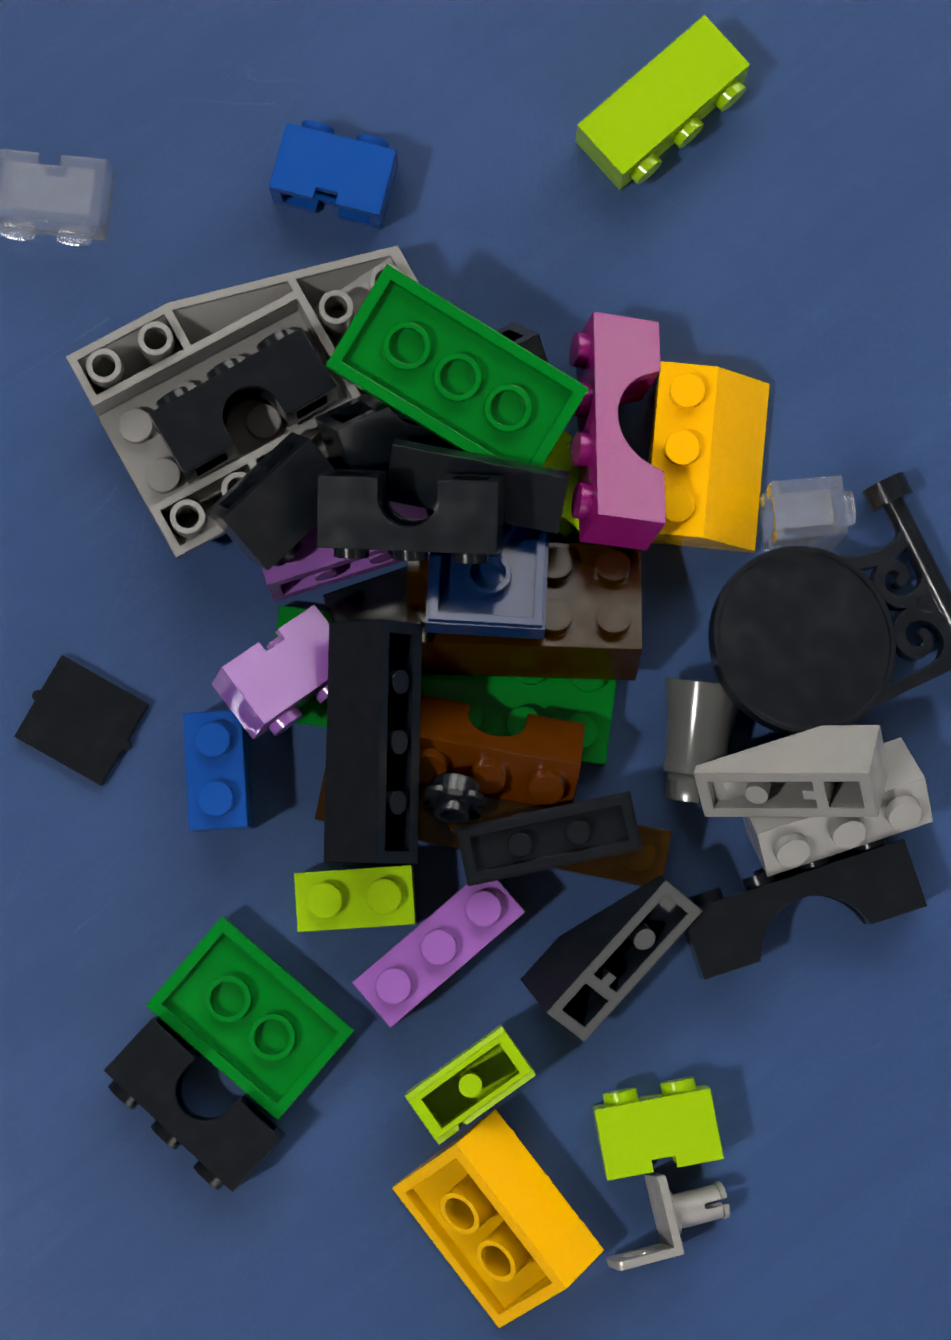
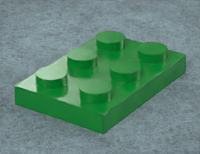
[145,916,355,1120]

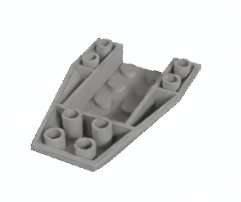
[66,245,419,559]

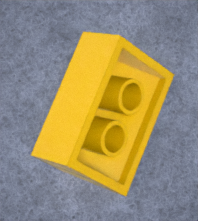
[648,361,770,553]
[392,1109,604,1328]

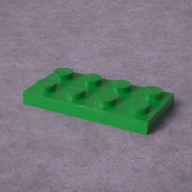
[325,264,589,466]

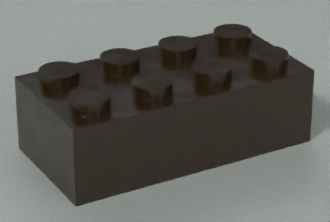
[405,543,642,681]

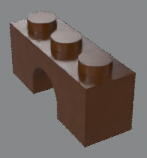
[419,695,585,808]

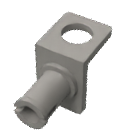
[606,1172,730,1271]

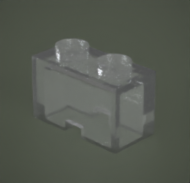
[0,149,115,247]
[759,475,856,553]

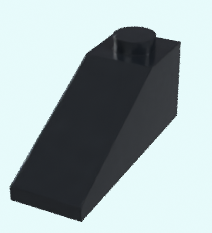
[520,875,703,1042]

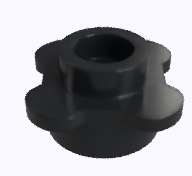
[423,773,484,824]

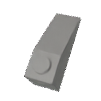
[694,725,889,817]

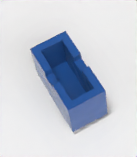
[269,120,398,230]
[183,710,254,832]

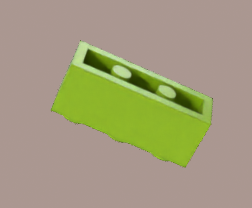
[575,15,750,190]

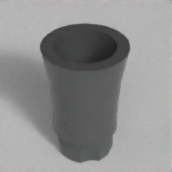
[663,678,739,803]

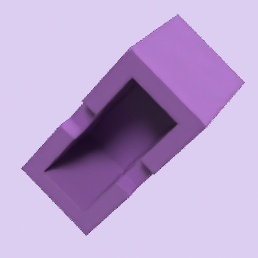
[212,604,329,740]

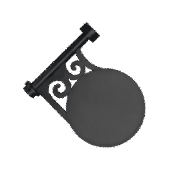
[708,472,951,735]

